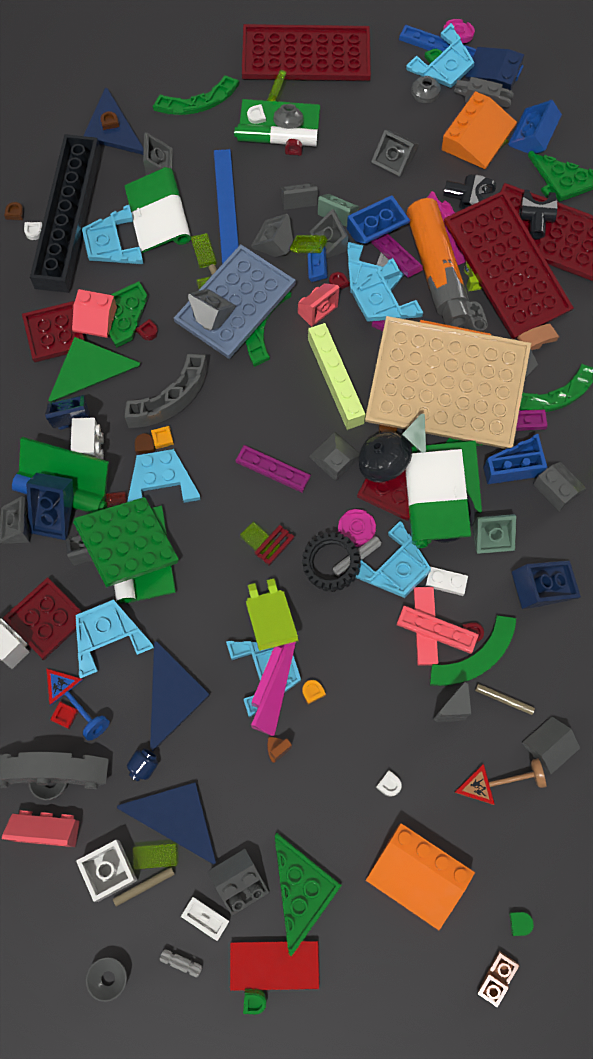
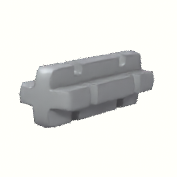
[160,949,202,977]

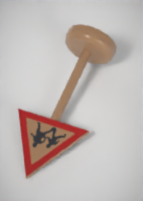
[455,758,546,805]

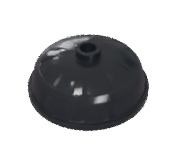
[359,432,412,482]

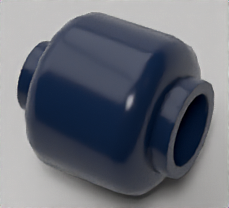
[127,748,158,781]

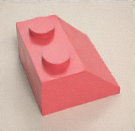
[298,283,339,327]
[72,289,117,338]

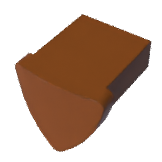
[267,737,292,763]

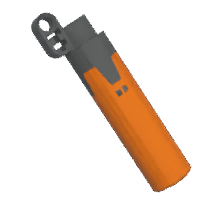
[406,198,488,332]

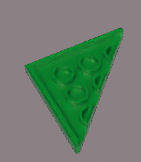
[528,151,593,202]
[48,337,140,403]
[412,441,482,513]
[274,833,342,956]

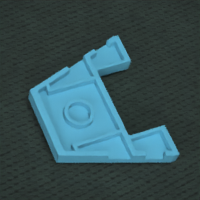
[406,23,474,88]
[82,205,143,264]
[347,242,404,293]
[352,258,423,321]
[127,449,201,503]
[356,521,431,598]
[76,600,154,678]
[226,641,301,717]

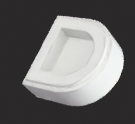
[247,104,266,124]
[24,222,42,240]
[376,771,401,797]

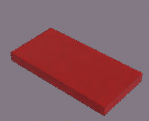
[230,941,319,991]

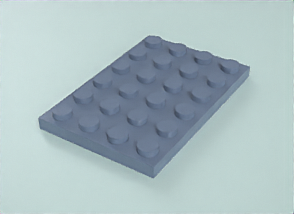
[174,244,296,359]

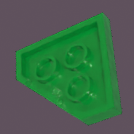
[109,281,148,348]

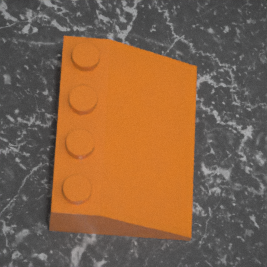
[442,91,517,169]
[365,823,475,930]

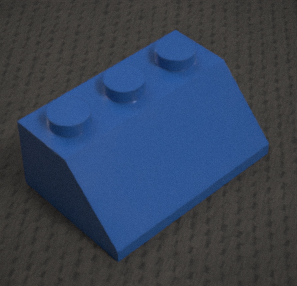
[508,100,562,153]
[347,195,410,244]

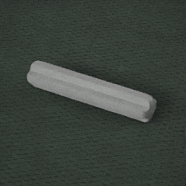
[333,536,381,577]

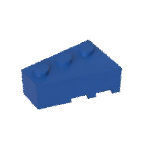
[483,434,547,484]

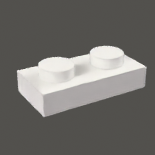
[425,567,468,596]
[181,897,229,941]

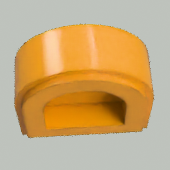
[302,680,326,704]

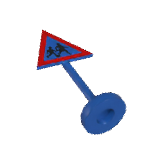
[46,669,110,741]

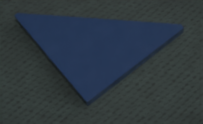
[83,88,144,155]
[150,641,210,751]
[117,783,216,864]

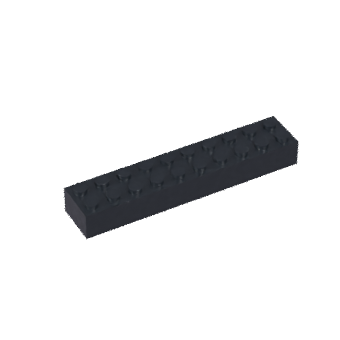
[30,134,101,293]

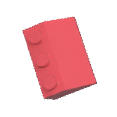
[2,810,79,847]

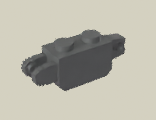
[455,77,514,108]

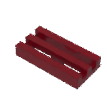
[255,525,295,566]

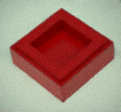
[50,702,79,729]

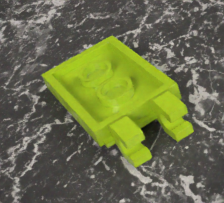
[246,579,299,651]

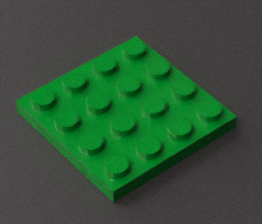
[73,497,179,588]

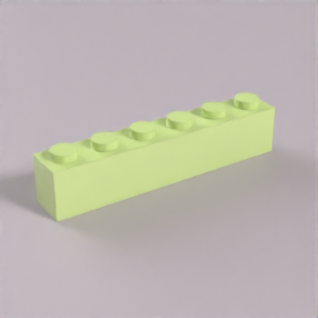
[308,323,365,430]

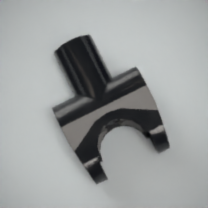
[443,174,496,210]
[519,190,557,240]

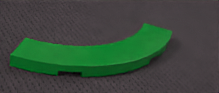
[153,75,239,115]
[246,291,291,367]
[519,364,593,412]
[429,615,517,686]

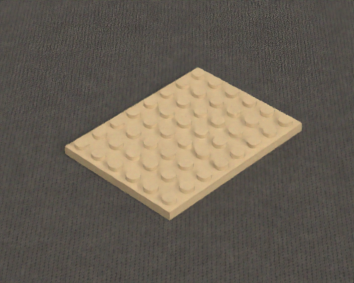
[365,316,531,449]

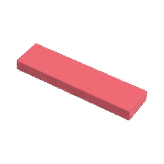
[413,587,438,666]
[397,606,479,654]

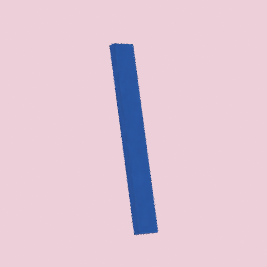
[399,25,524,81]
[214,149,238,264]

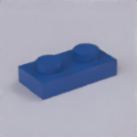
[307,245,327,282]

